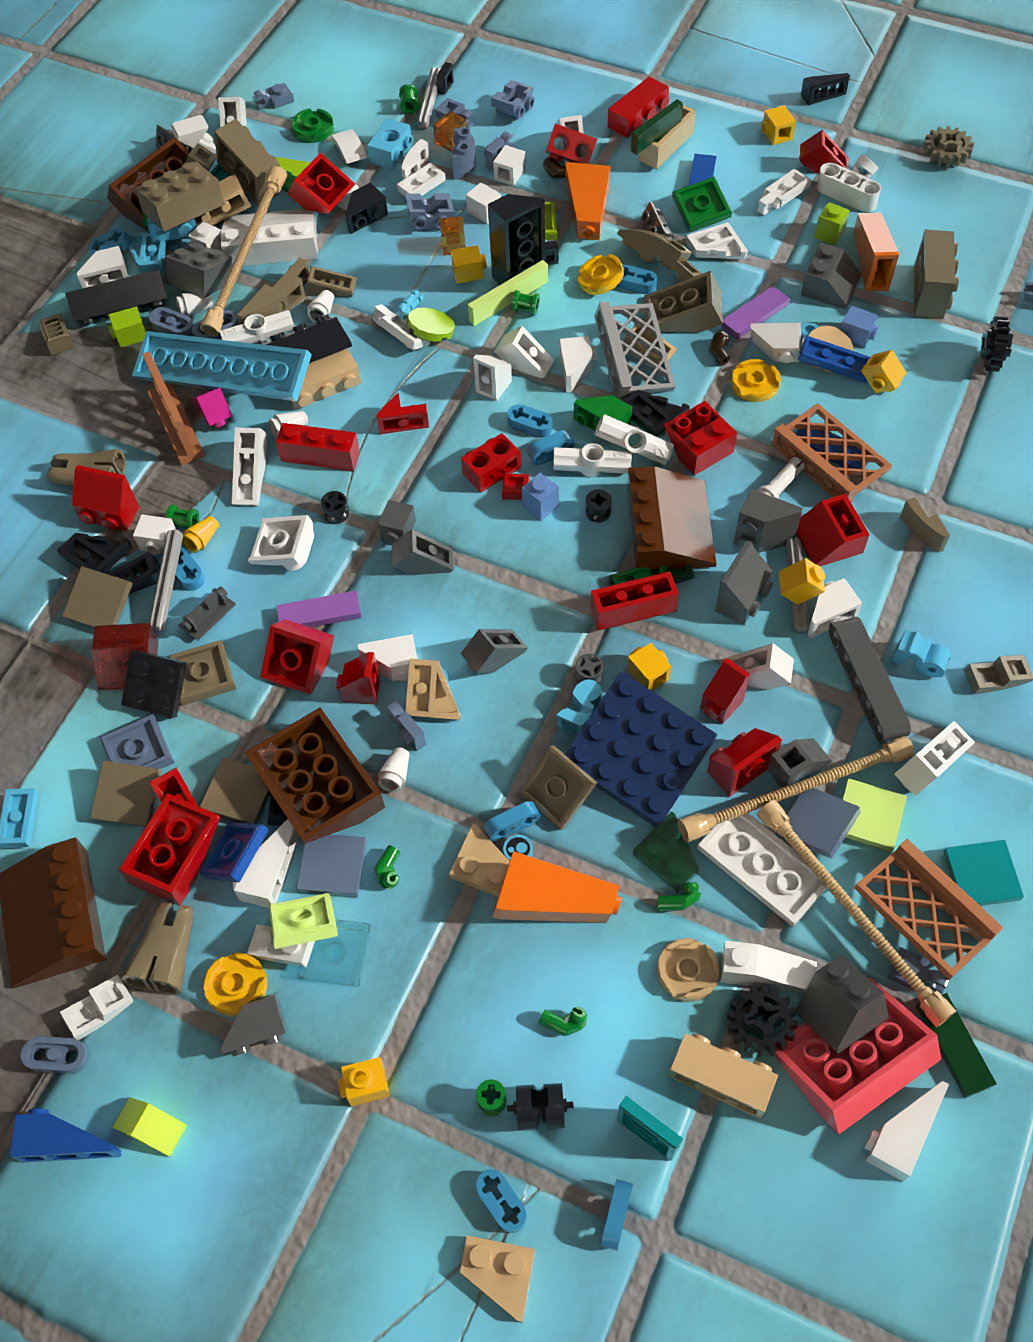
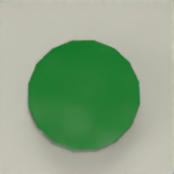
[291,109,334,143]

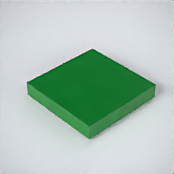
[672,176,732,233]

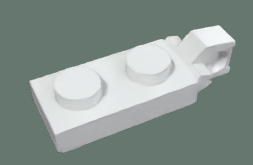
[757,169,812,215]
[372,304,430,350]

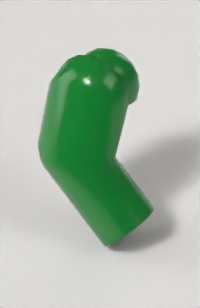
[374,845,400,889]
[658,882,701,912]
[538,1007,587,1036]

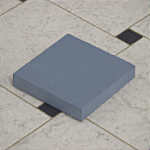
[100,714,175,769]
[778,788,861,859]
[297,834,367,897]

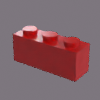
[607,76,669,138]
[276,422,360,472]
[590,572,679,631]

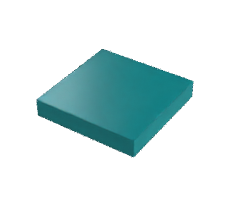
[943,840,1024,906]
[617,1096,683,1161]

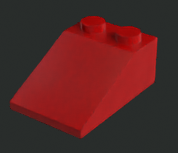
[119,793,220,906]

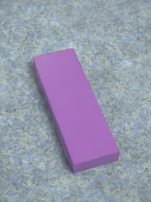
[721,286,790,340]
[276,590,362,627]

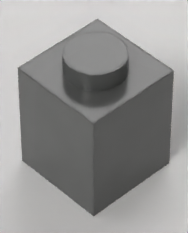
[378,500,416,544]

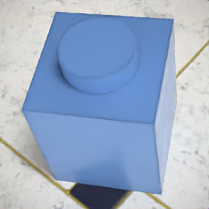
[840,306,879,348]
[522,473,559,521]

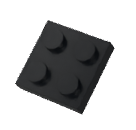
[121,650,187,718]

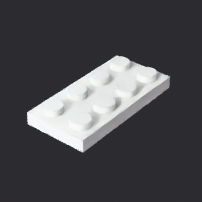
[697,804,827,927]

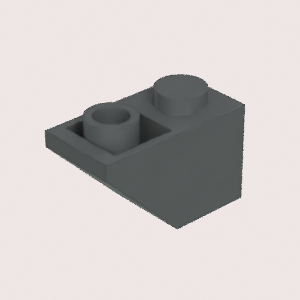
[767,738,832,788]
[220,992,288,1057]

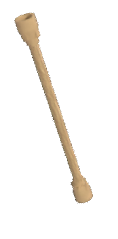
[200,166,287,336]
[678,736,914,843]
[757,800,956,1028]

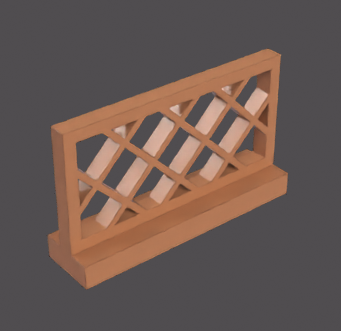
[142,351,205,465]
[772,403,892,503]
[854,839,1003,980]

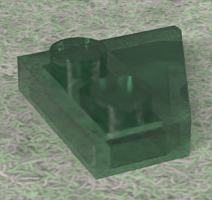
[633,811,699,893]

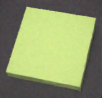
[842,778,907,852]
[269,893,338,949]

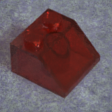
[92,623,159,690]

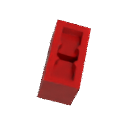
[545,123,597,164]
[461,433,521,493]

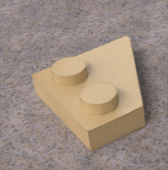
[405,658,461,720]
[449,824,509,897]
[460,1235,535,1323]

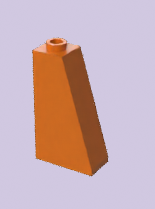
[565,162,611,240]
[853,213,899,292]
[492,851,621,923]

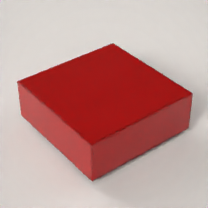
[502,473,529,500]

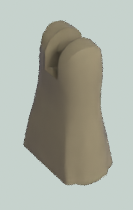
[46,449,126,487]
[121,902,194,995]

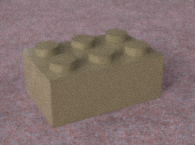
[214,119,280,206]
[135,161,225,231]
[914,229,959,319]

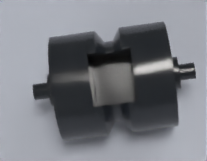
[507,1083,574,1131]

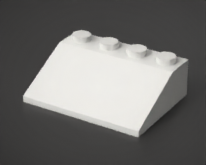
[221,209,318,266]

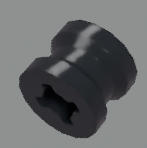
[585,489,612,523]
[321,491,349,524]

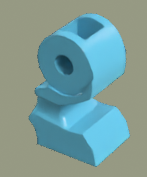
[890,629,951,678]
[556,680,601,736]

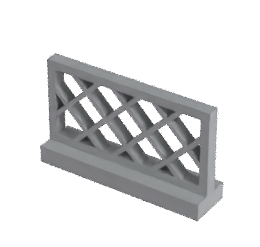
[594,301,676,400]

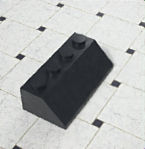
[488,194,546,285]
[65,270,169,325]
[252,314,352,363]

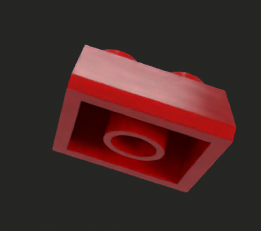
[288,152,356,214]
[72,465,139,531]
[260,619,334,694]
[707,728,782,797]

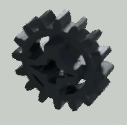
[980,316,1013,372]
[727,984,798,1057]

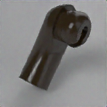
[543,158,566,178]
[709,331,730,366]

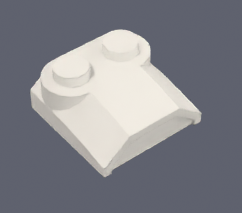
[248,515,314,571]

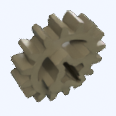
[922,126,974,167]

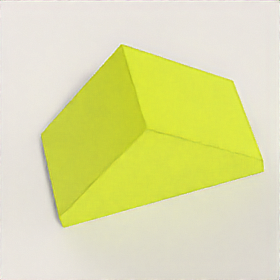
[112,1097,187,1157]

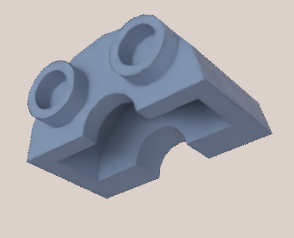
[491,80,535,119]
[452,127,476,180]
[405,193,454,230]

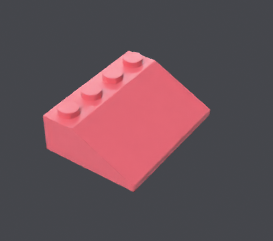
[775,977,941,1134]

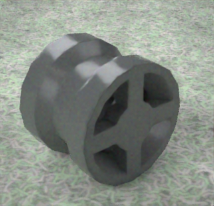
[575,654,603,684]

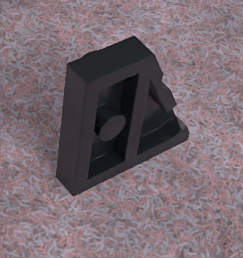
[623,390,690,436]
[57,533,133,574]

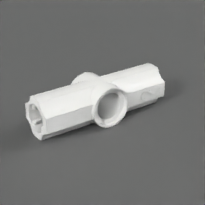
[220,310,294,343]
[594,414,674,465]
[553,443,632,478]

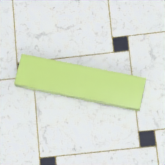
[468,260,548,326]

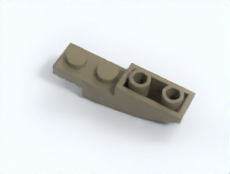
[617,229,702,281]
[237,257,309,325]

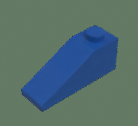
[10,1108,121,1163]

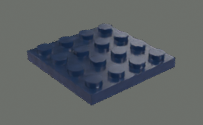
[564,671,718,828]

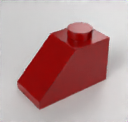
[799,130,849,173]
[336,652,381,705]
[700,658,750,724]

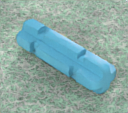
[395,290,423,320]

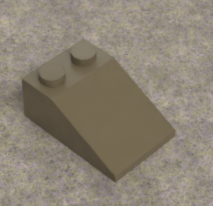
[644,271,723,332]

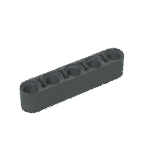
[829,617,911,743]

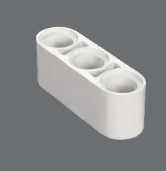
[817,163,881,213]

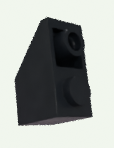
[345,182,388,234]

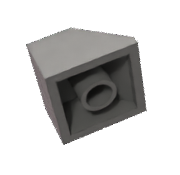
[801,243,862,309]
[733,489,803,553]
[715,541,773,625]
[796,955,889,1054]

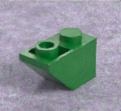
[573,395,632,431]

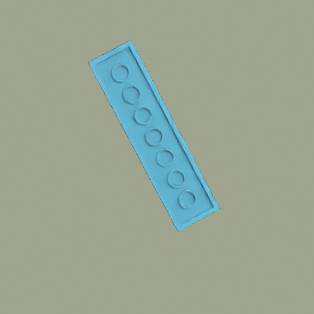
[132,331,312,401]

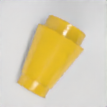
[182,516,219,553]

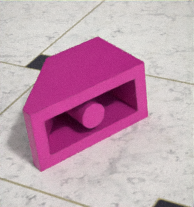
[192,388,233,428]

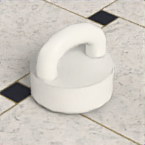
[853,154,878,178]

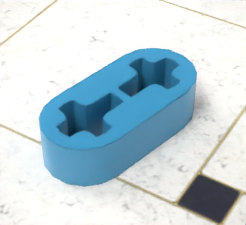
[88,227,131,255]
[617,265,658,294]
[507,404,553,438]
[527,430,575,465]
[175,547,205,591]
[484,801,541,841]
[476,1169,527,1233]
[600,1179,633,1251]

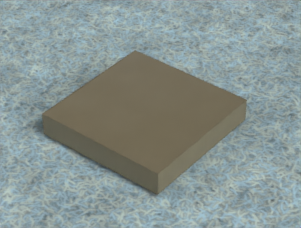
[62,566,133,634]
[169,640,236,706]
[519,746,597,830]
[200,757,270,824]
[90,760,162,827]

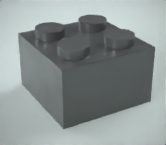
[165,242,232,298]

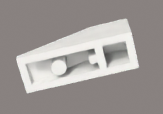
[232,427,267,506]
[894,721,975,796]
[233,819,300,908]
[720,940,817,993]
[864,1081,949,1182]

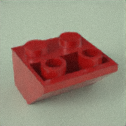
[664,401,737,476]
[796,493,870,566]

